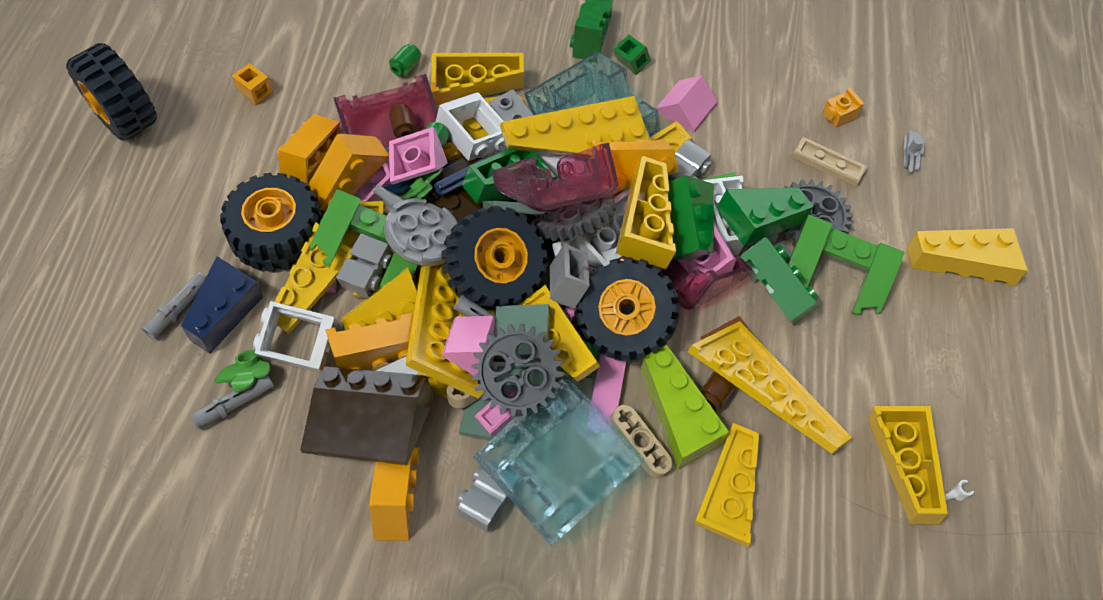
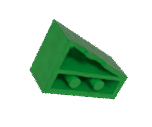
[570,0,613,63]
[462,149,556,203]
[740,237,820,324]

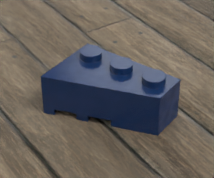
[181,256,263,354]

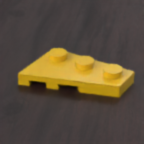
[341,267,417,330]

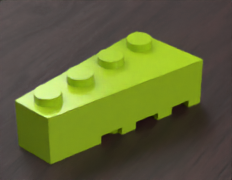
[641,344,729,470]

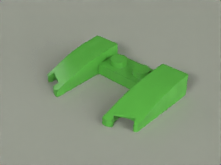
[309,189,418,289]
[788,215,905,315]

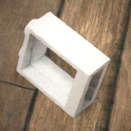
[435,92,506,161]
[253,301,337,373]

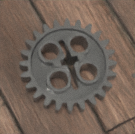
[782,179,853,246]
[533,186,616,242]
[471,324,565,417]

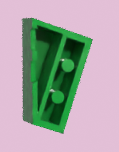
[668,175,714,261]
[716,188,814,246]

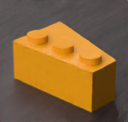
[277,114,340,184]
[308,134,389,210]
[590,140,679,194]

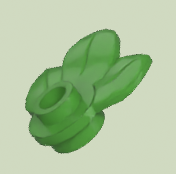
[404,168,443,200]
[215,350,270,392]

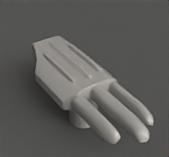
[903,130,925,173]

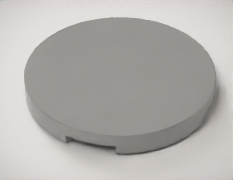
[384,198,458,266]

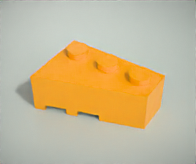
[369,447,420,541]

